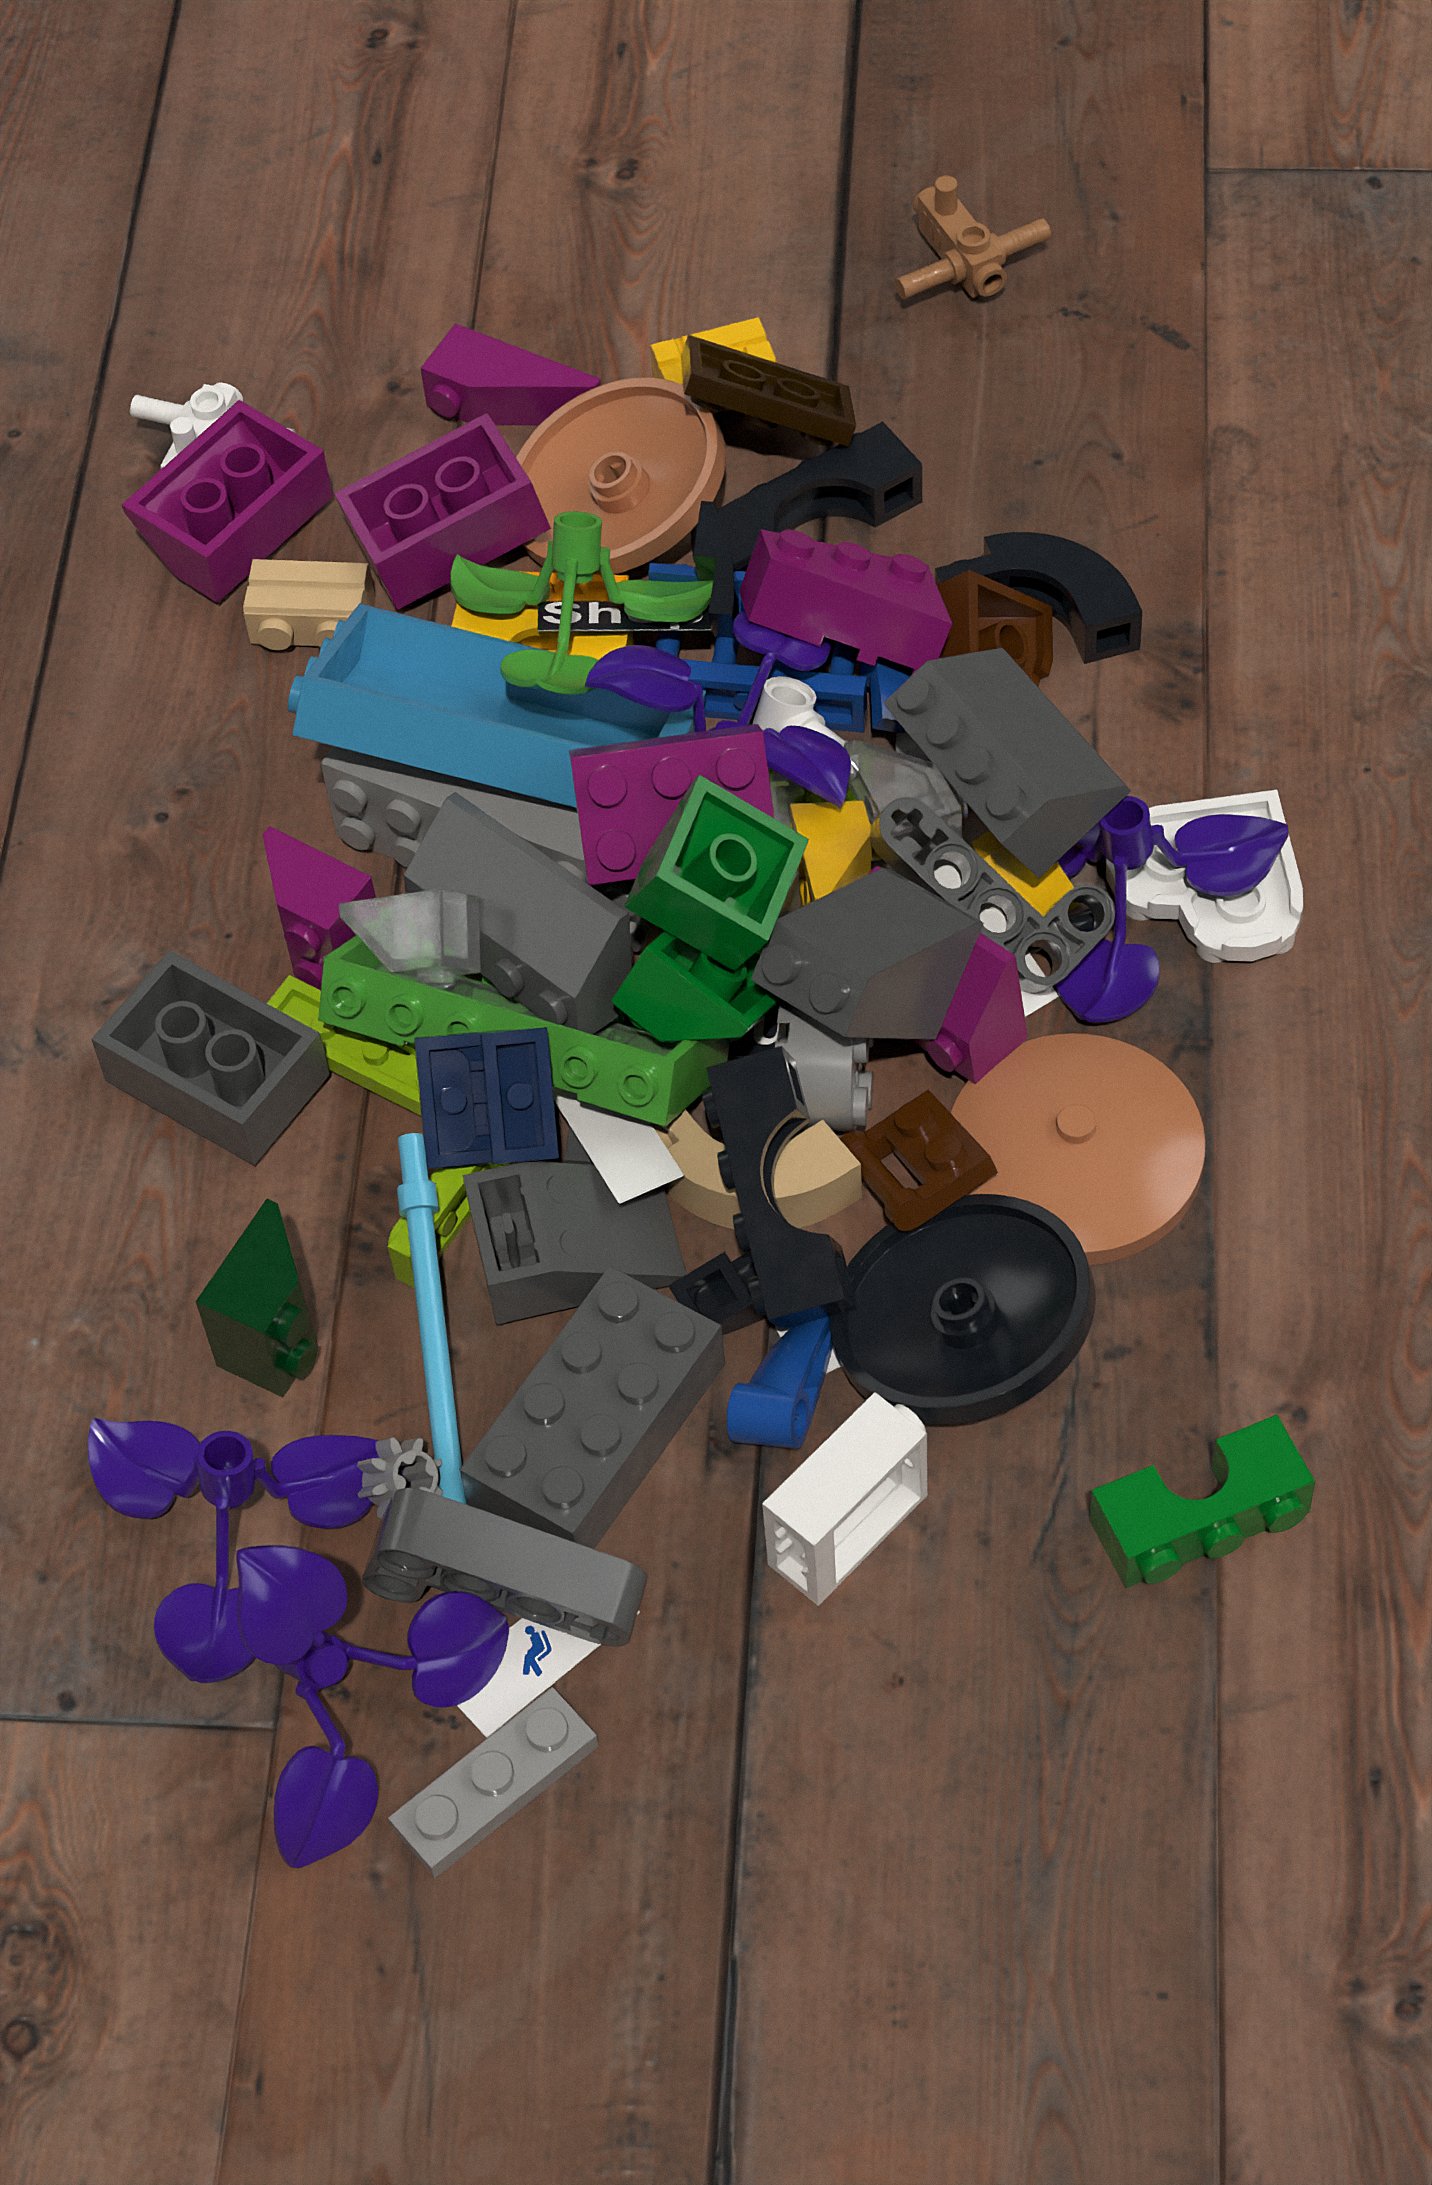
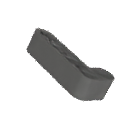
[870,797,1116,994]
[362,1488,647,1647]

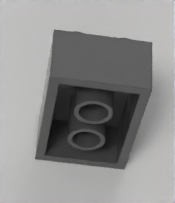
[91,950,330,1165]

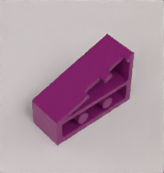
[739,529,952,676]

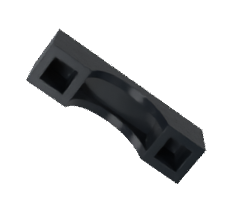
[691,421,923,572]
[702,1046,857,1330]

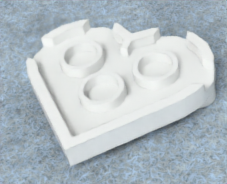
[1106,790,1303,963]

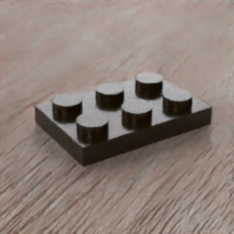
[681,335,857,447]

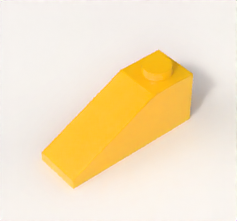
[789,800,881,907]

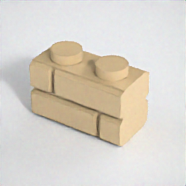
[243,559,375,650]

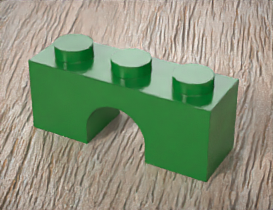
[1089,1414,1315,1588]

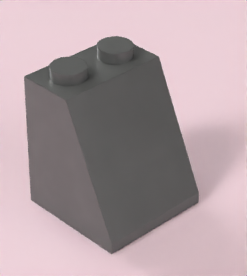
[751,868,984,1039]

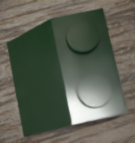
[195,1199,318,1397]

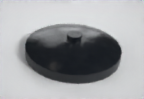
[830,1194,1096,1424]

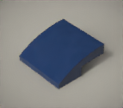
[414,1027,559,1169]

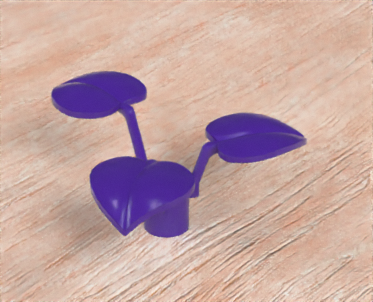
[585,611,851,809]
[1055,796,1289,1023]
[88,1418,379,1683]
[236,1545,509,1868]

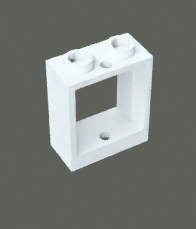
[762,1392,927,1606]

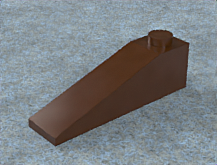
[937,570,1053,687]

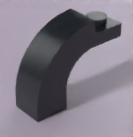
[935,532,1143,664]

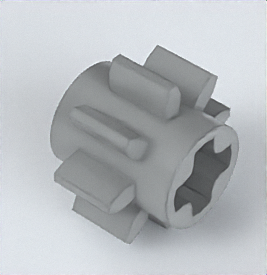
[357,1437,443,1519]

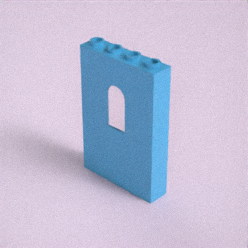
[287,603,706,808]

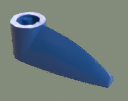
[727,1317,833,1449]

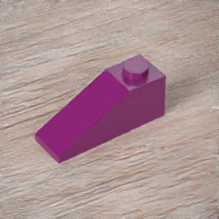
[420,323,601,425]

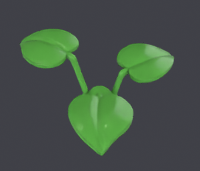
[450,511,713,695]

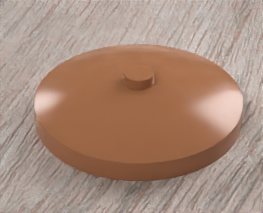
[516,377,726,574]
[951,1033,1205,1265]

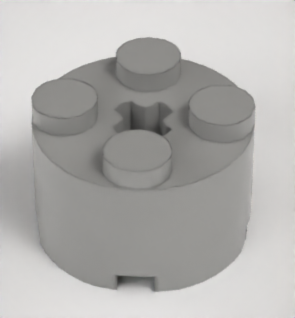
[775,1000,874,1131]

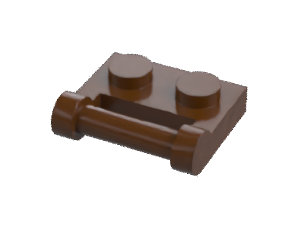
[840,1089,998,1231]

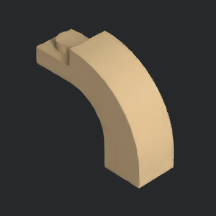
[650,1109,862,1229]

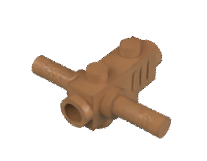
[895,176,1051,300]

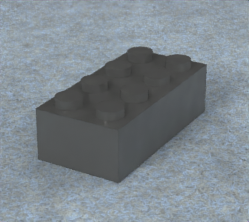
[459,1266,725,1549]

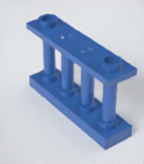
[648,563,868,733]

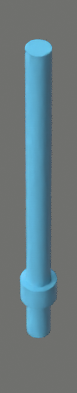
[397,1133,467,1505]

